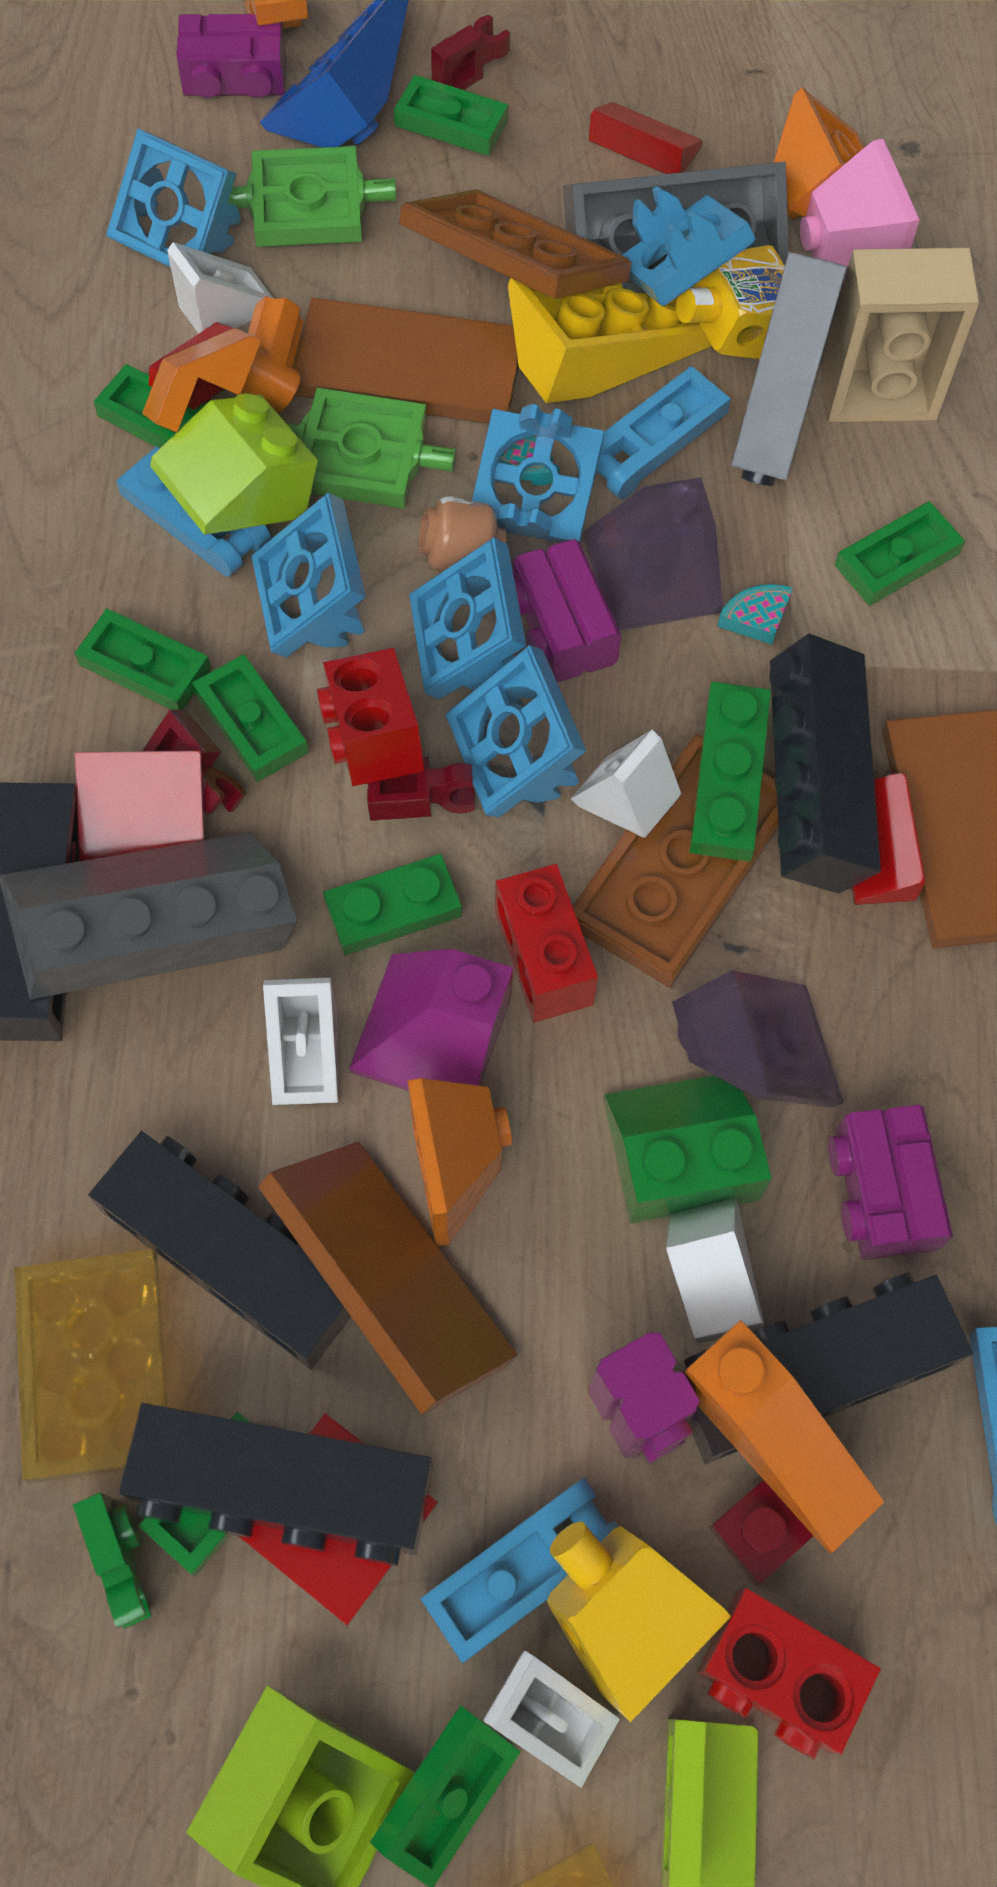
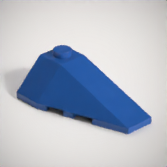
[260,0,409,147]

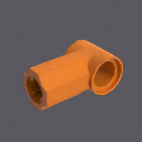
[241,296,304,414]

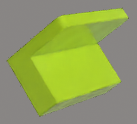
[661,1719,758,1887]

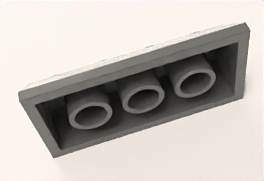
[563,161,789,293]
[0,833,297,1000]

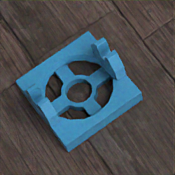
[106,129,241,267]
[622,186,756,306]
[472,404,604,544]
[251,493,366,658]
[409,537,526,700]
[445,645,587,817]

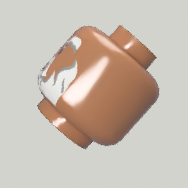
[418,496,506,572]

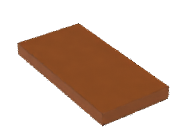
[399,189,632,299]
[293,297,519,423]
[882,710,997,949]
[573,733,779,989]
[258,1142,518,1415]

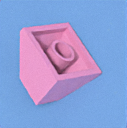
[800,138,920,266]

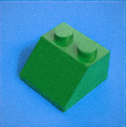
[603,1073,772,1223]

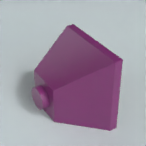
[349,949,513,1091]

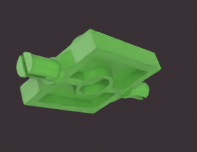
[228,146,396,247]
[285,387,456,509]

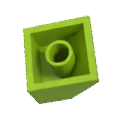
[150,393,318,535]
[186,1685,415,1887]

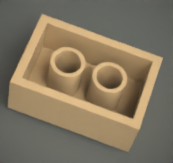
[821,248,979,422]

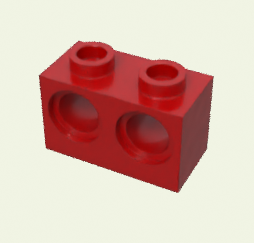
[316,648,424,787]
[495,863,598,1023]
[696,1588,881,1760]

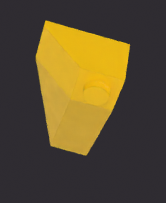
[508,278,712,403]

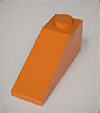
[684,1320,884,1554]

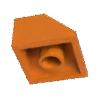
[774,87,865,220]
[407,1078,512,1247]

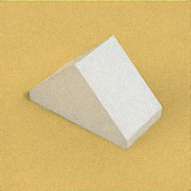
[167,242,273,334]
[570,730,681,838]
[263,978,338,1105]
[666,1198,765,1343]
[483,1651,620,1788]

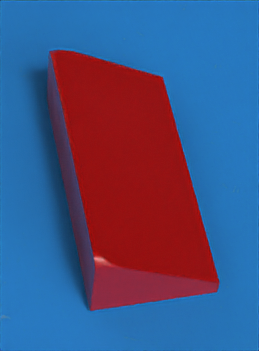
[589,102,703,174]
[851,773,925,905]

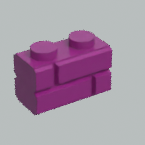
[176,14,286,98]
[513,539,622,682]
[828,1104,953,1260]
[588,1331,700,1464]

